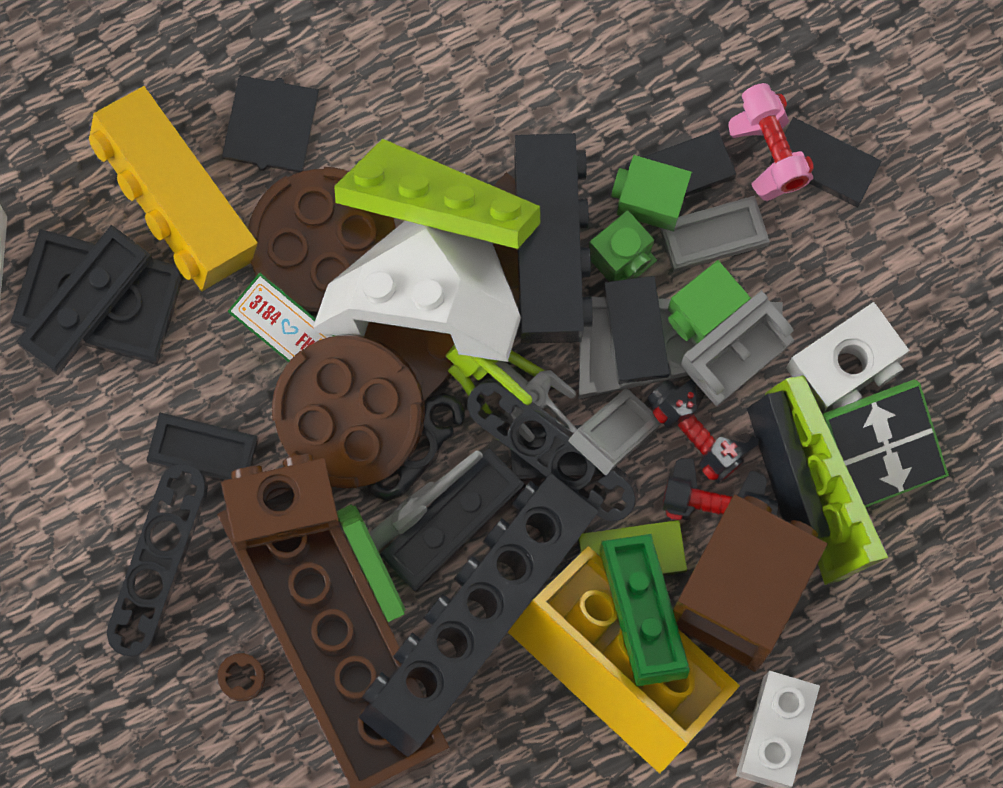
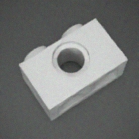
[786,302,910,414]
[736,671,820,788]

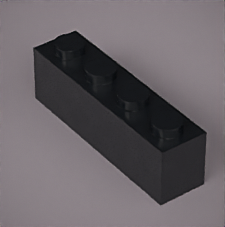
[514,133,593,344]

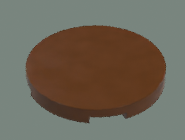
[248,167,396,315]
[272,334,425,488]

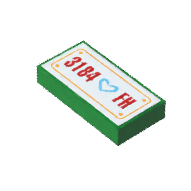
[227,272,335,362]

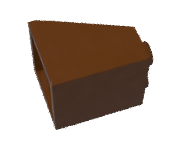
[673,494,828,673]

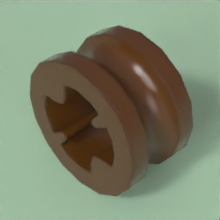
[217,653,265,702]

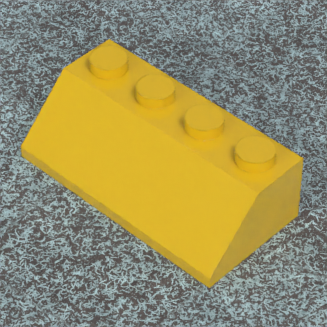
[508,546,740,774]

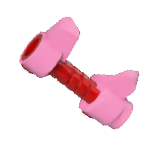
[728,83,814,201]

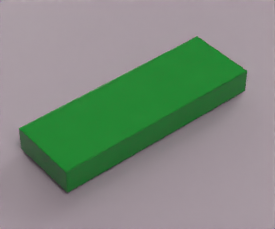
[599,534,690,686]

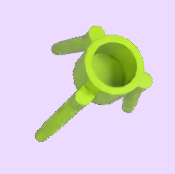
[445,344,557,440]

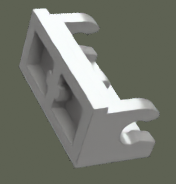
[680,290,794,407]

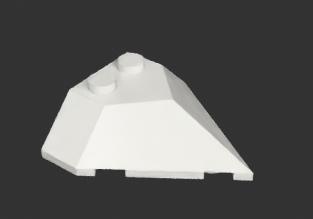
[313,172,521,362]

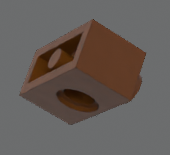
[221,454,340,551]

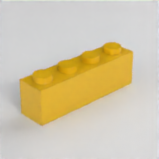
[89,86,258,291]

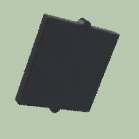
[222,75,319,173]

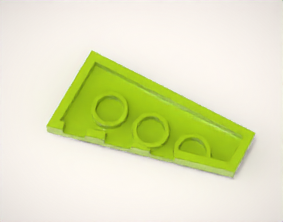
[335,139,540,249]
[765,375,888,585]

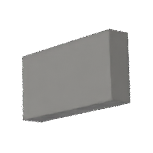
[659,196,770,273]
[568,388,661,475]

